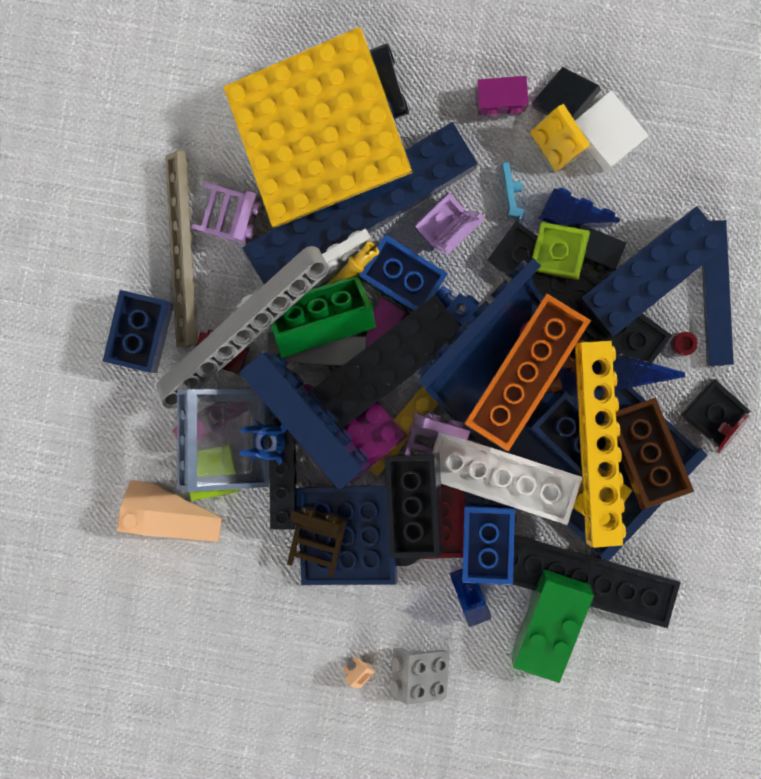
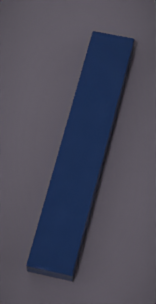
[702,220,734,366]

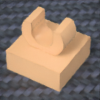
[343,657,376,689]

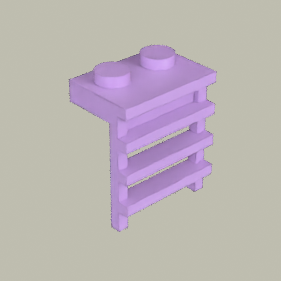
[191,182,262,245]
[413,192,483,255]
[403,412,470,454]

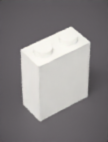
[575,91,649,172]

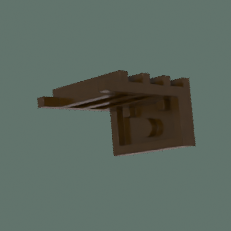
[287,506,348,578]

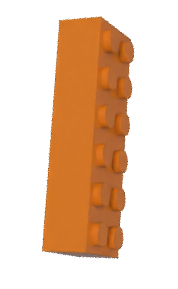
[465,294,591,451]

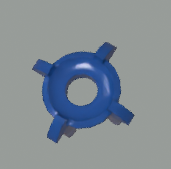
[239,420,287,465]

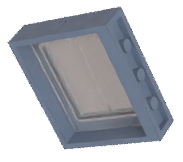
[177,389,271,492]

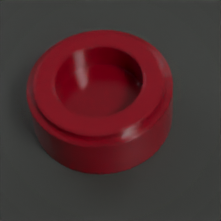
[671,332,697,356]

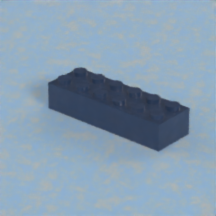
[575,206,728,339]
[239,352,370,490]

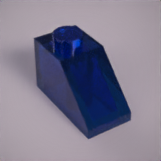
[449,568,491,627]

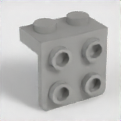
[390,648,449,705]

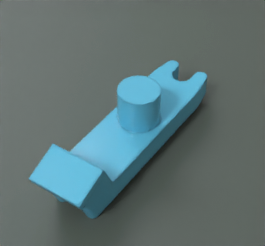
[501,162,524,221]

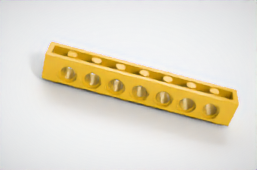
[575,341,626,547]

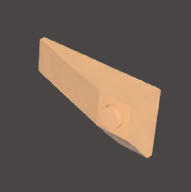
[117,480,222,542]

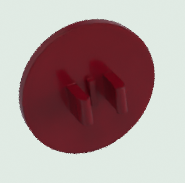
[716,413,750,454]

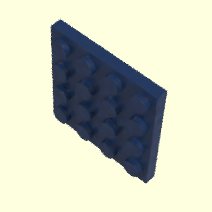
[296,485,398,585]

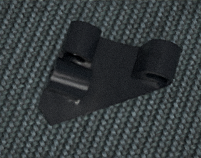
[370,43,409,119]

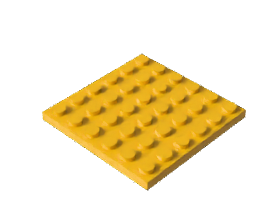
[223,26,413,228]

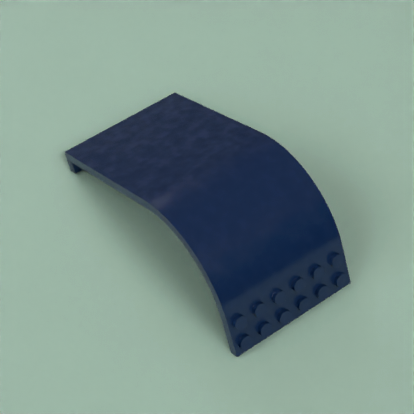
[417,258,708,562]

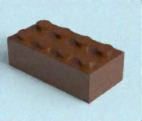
[616,397,694,510]

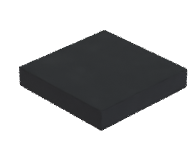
[531,67,601,121]
[680,379,751,447]

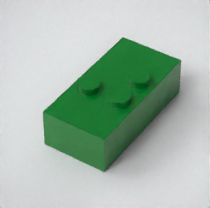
[270,275,376,358]
[511,569,594,683]

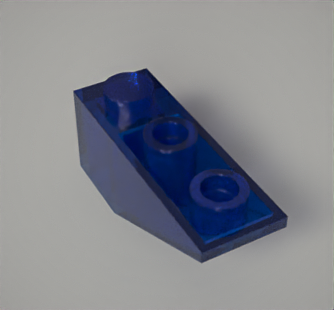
[538,187,620,228]

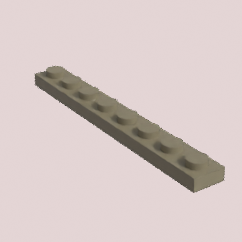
[165,151,198,347]

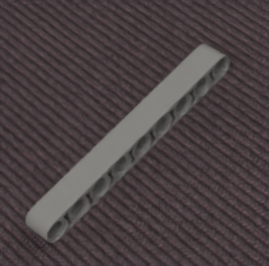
[156,246,329,409]

